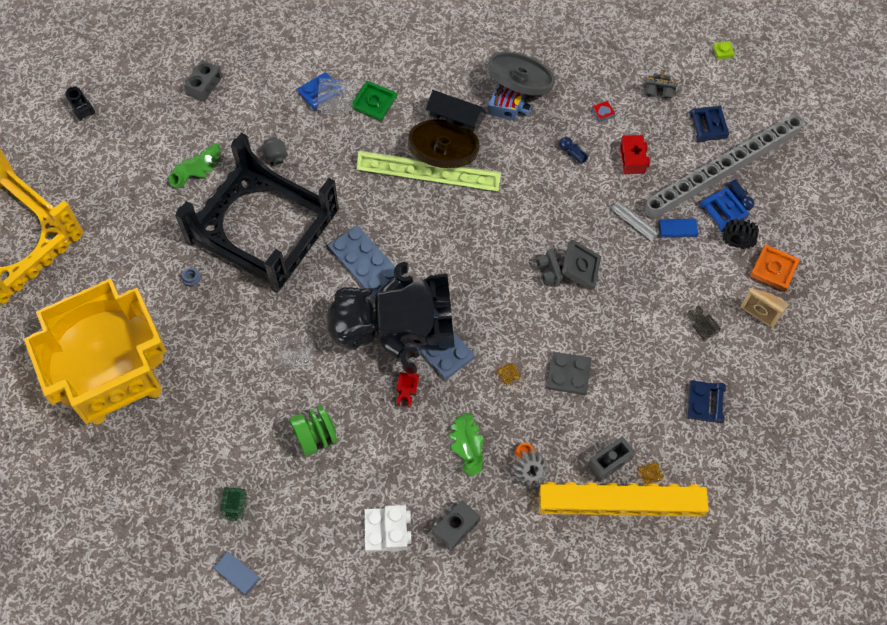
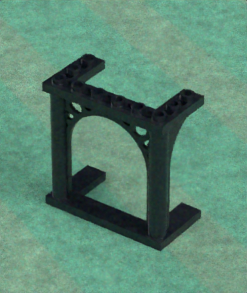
[175,133,339,293]

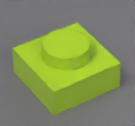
[713,41,735,60]

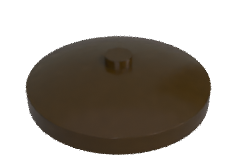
[408,119,479,168]

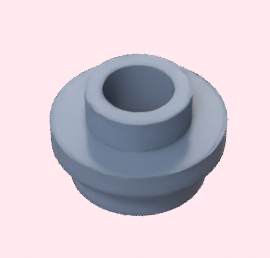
[181,268,201,286]

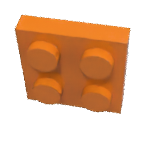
[750,244,800,292]

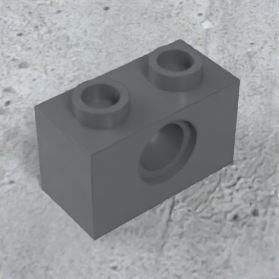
[587,436,635,482]
[433,500,480,551]

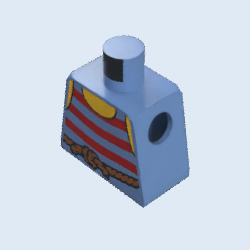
[488,83,532,120]

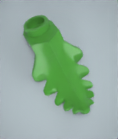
[169,143,221,188]
[449,413,484,476]

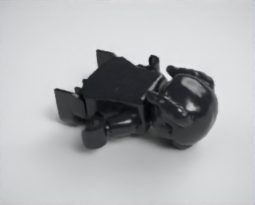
[327,262,455,374]

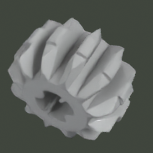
[513,450,548,486]

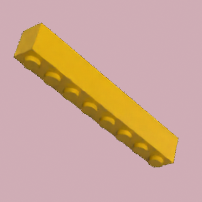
[539,482,709,517]

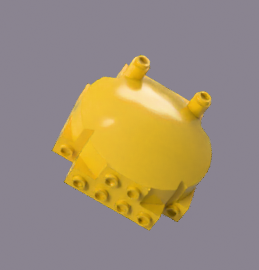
[24,278,167,425]

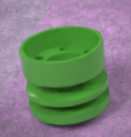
[289,405,338,457]

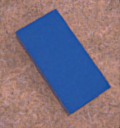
[659,219,698,238]

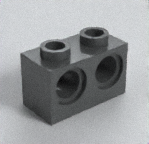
[184,60,222,102]

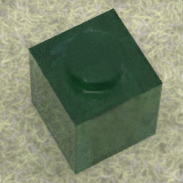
[220,487,248,521]

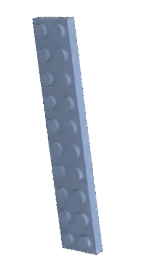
[328,225,475,380]

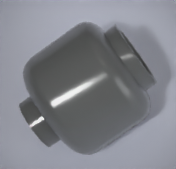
[261,137,288,166]

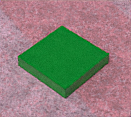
[350,81,398,122]

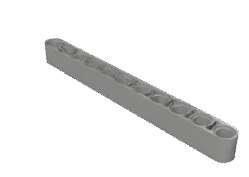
[644,115,804,219]

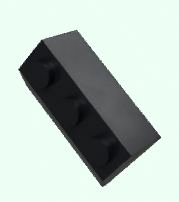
[425,90,487,131]

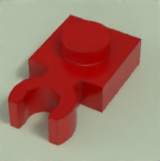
[396,372,419,408]

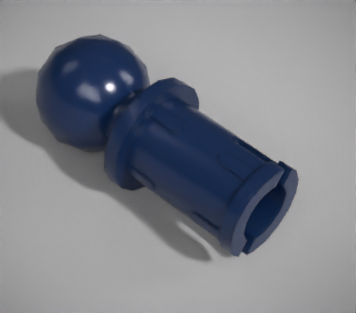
[559,137,589,164]
[727,179,755,211]

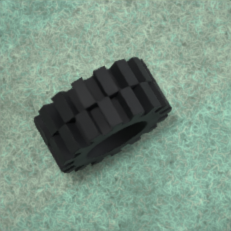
[723,218,759,249]

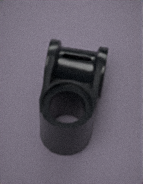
[65,86,96,121]

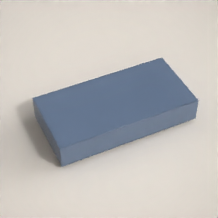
[214,552,260,595]

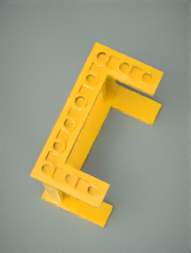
[0,149,84,305]

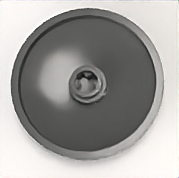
[487,51,555,95]

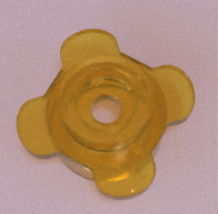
[498,363,521,385]
[640,462,663,484]

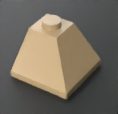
[740,288,789,328]

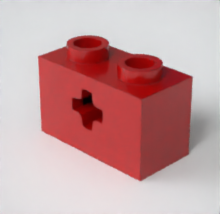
[620,135,650,174]

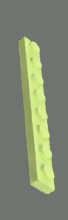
[357,151,501,191]

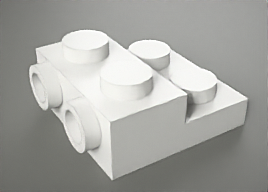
[365,505,411,552]

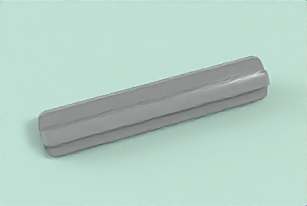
[612,201,658,241]

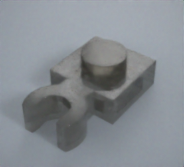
[687,305,721,341]

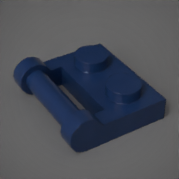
[689,106,729,142]
[687,380,726,424]

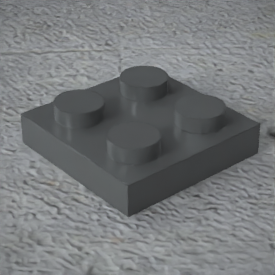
[562,240,601,290]
[547,351,592,395]

